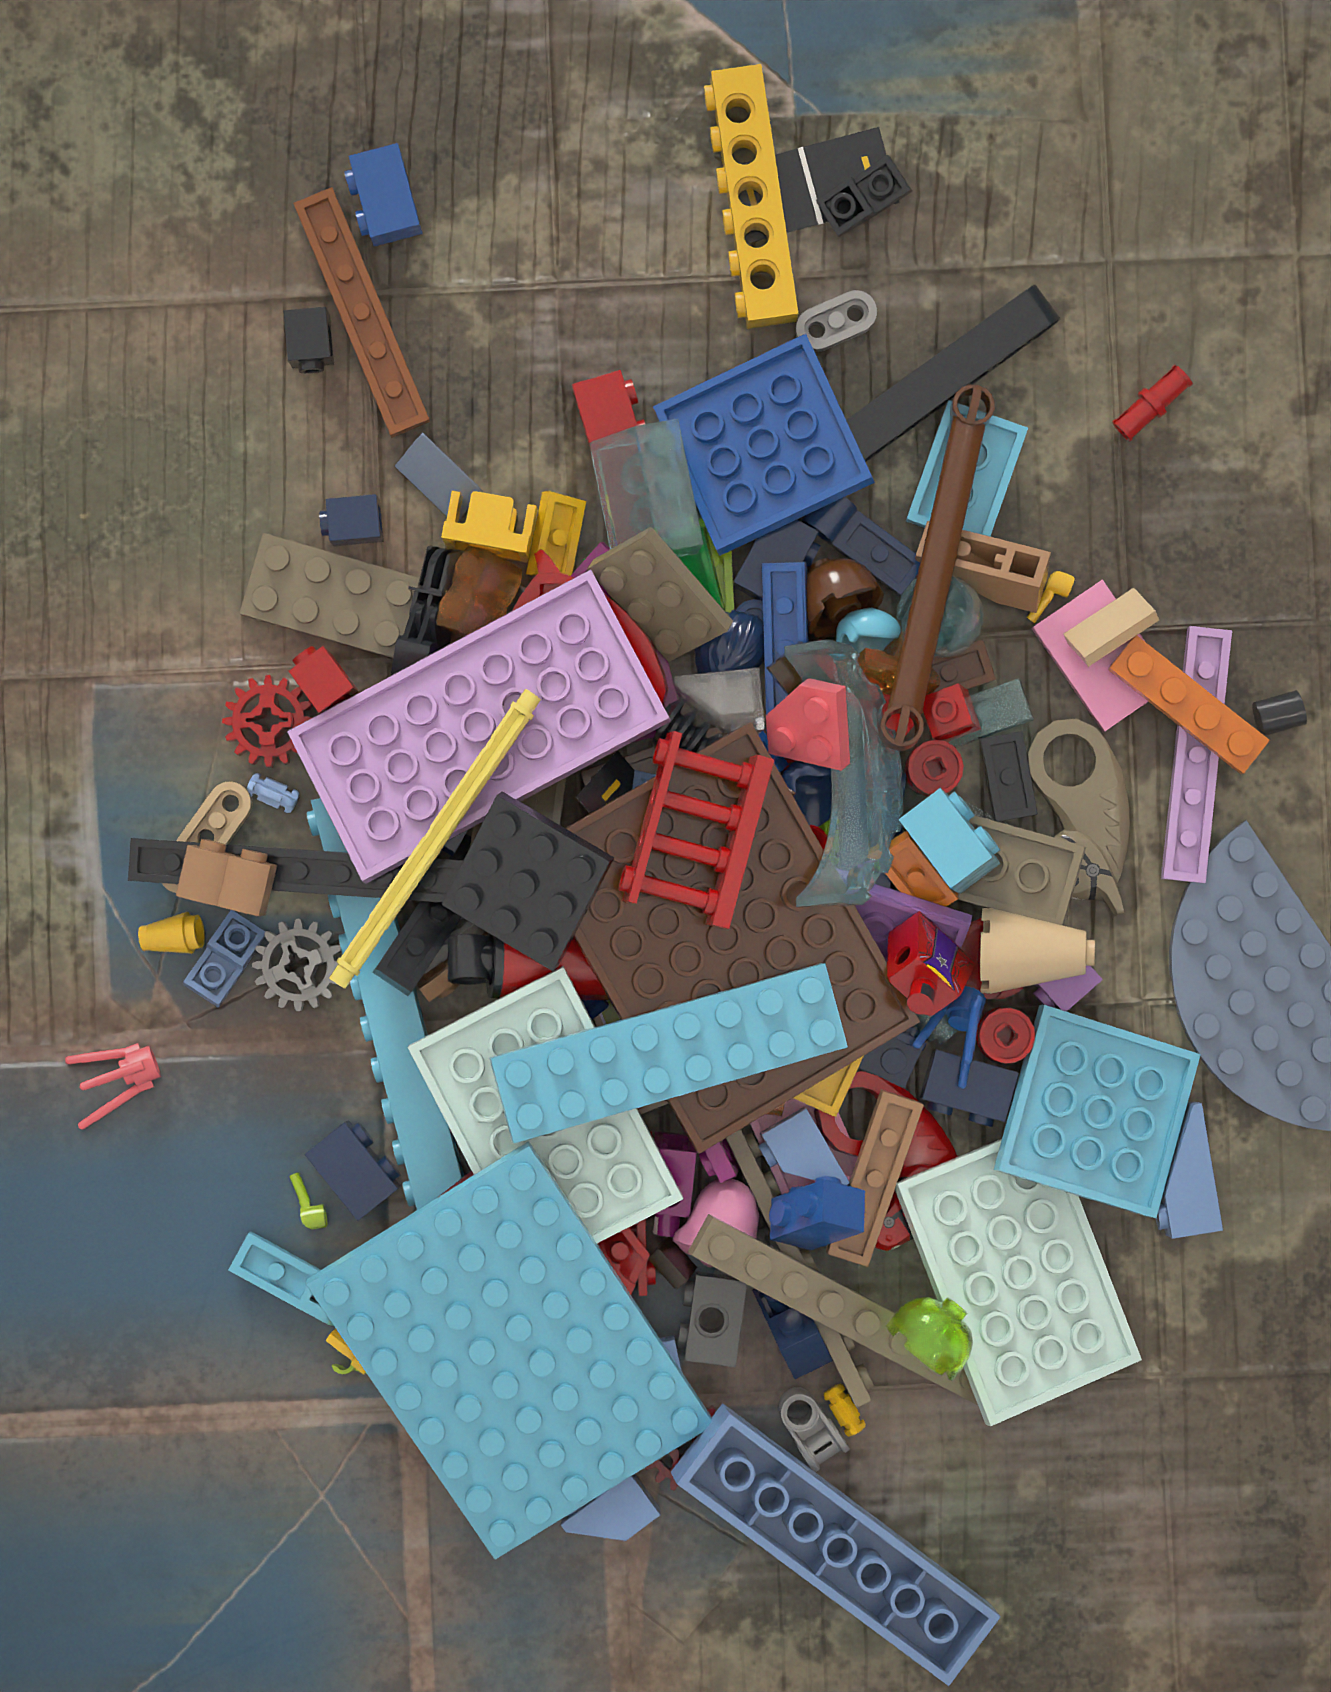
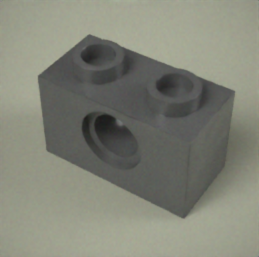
[677,1271,747,1368]

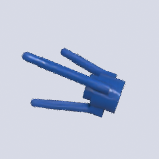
[913,986,986,1089]

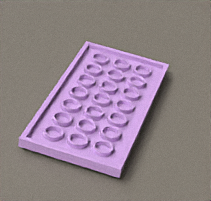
[287,570,671,884]

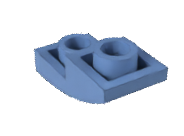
[183,910,265,1008]

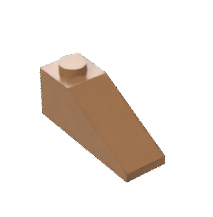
[915,521,1051,613]

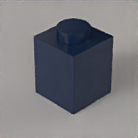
[319,494,384,546]

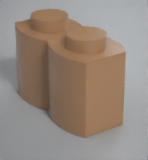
[176,839,277,916]

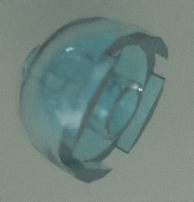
[897,575,984,658]

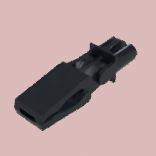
[391,545,468,676]

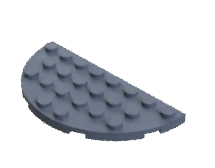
[1169,820,1331,1131]

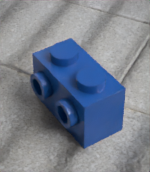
[344,143,423,247]
[769,1176,865,1250]

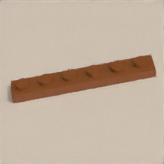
[293,187,430,438]

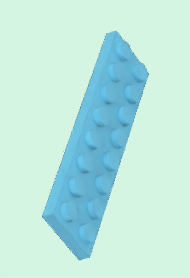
[489,963,848,1143]

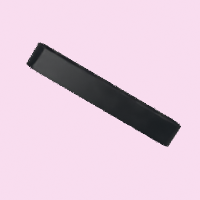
[846,284,1061,462]

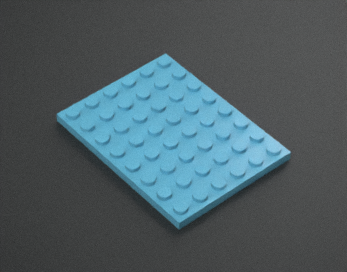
[306,1141,712,1559]

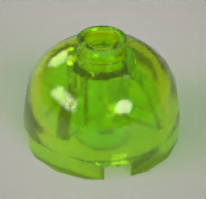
[885,1297,973,1381]

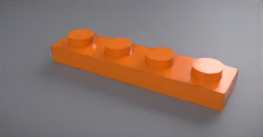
[1108,635,1270,774]

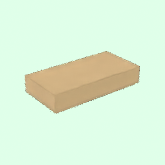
[1063,588,1159,667]

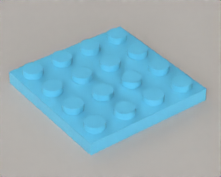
[993,1005,1201,1218]

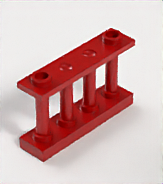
[618,731,774,929]

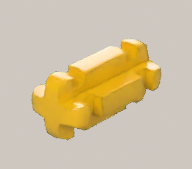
[823,1383,866,1437]

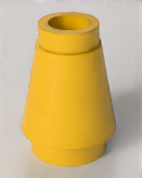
[138,912,205,954]

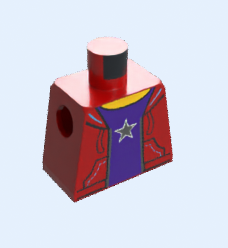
[887,911,976,1016]

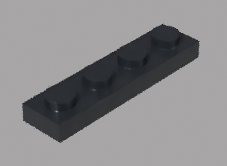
[372,834,472,996]

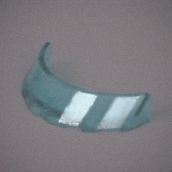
[784,640,903,907]

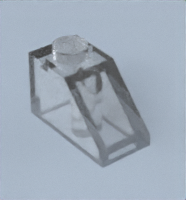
[674,668,765,733]

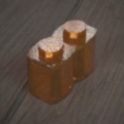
[437,545,522,638]

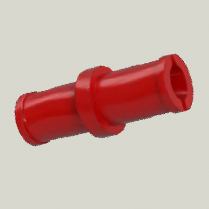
[1112,364,1193,442]

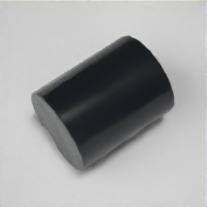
[1252,690,1307,736]

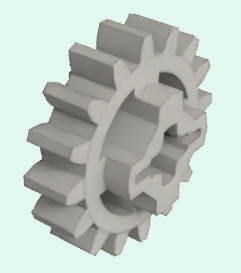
[252,919,342,1011]

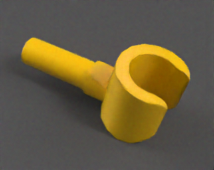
[1026,571,1075,623]

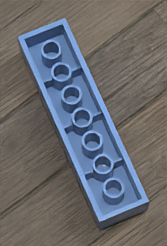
[671,1403,1001,1686]

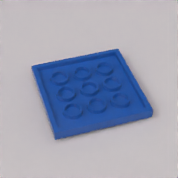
[653,334,875,555]

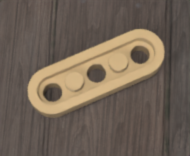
[162,782,253,893]

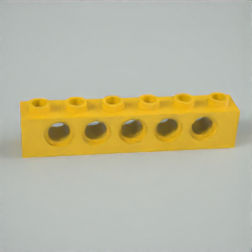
[704,64,798,329]

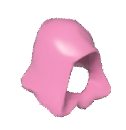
[673,1179,759,1268]

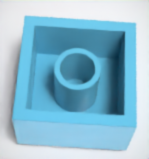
[899,788,1001,894]

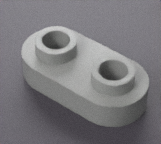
[795,290,877,352]

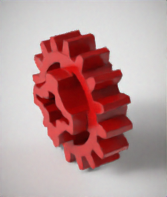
[222,675,313,768]

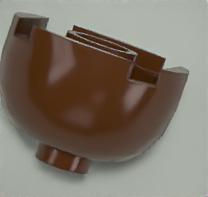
[806,558,884,639]

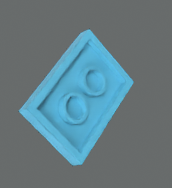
[906,400,1028,536]

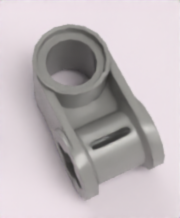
[778,1387,850,1473]

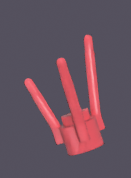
[65,1043,161,1130]

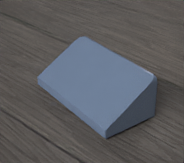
[395,433,484,521]

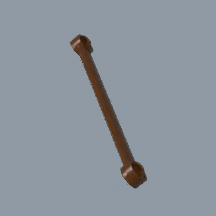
[878,384,995,751]

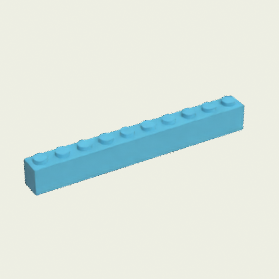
[307,798,464,1210]

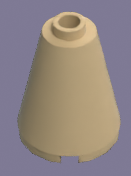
[980,908,1095,994]

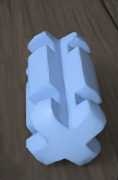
[247,773,299,813]

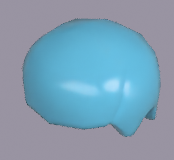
[835,608,902,660]

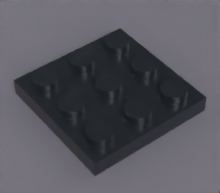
[442,791,615,971]

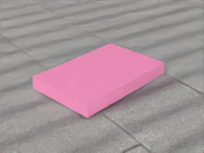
[1031,579,1148,732]

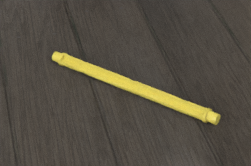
[329,689,541,989]

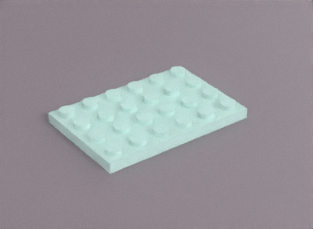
[408,966,683,1243]
[895,1139,1142,1426]

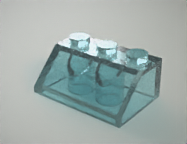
[589,419,703,557]

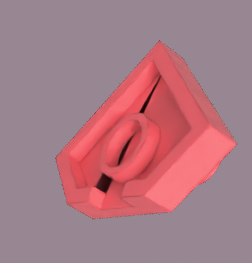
[766,678,850,771]

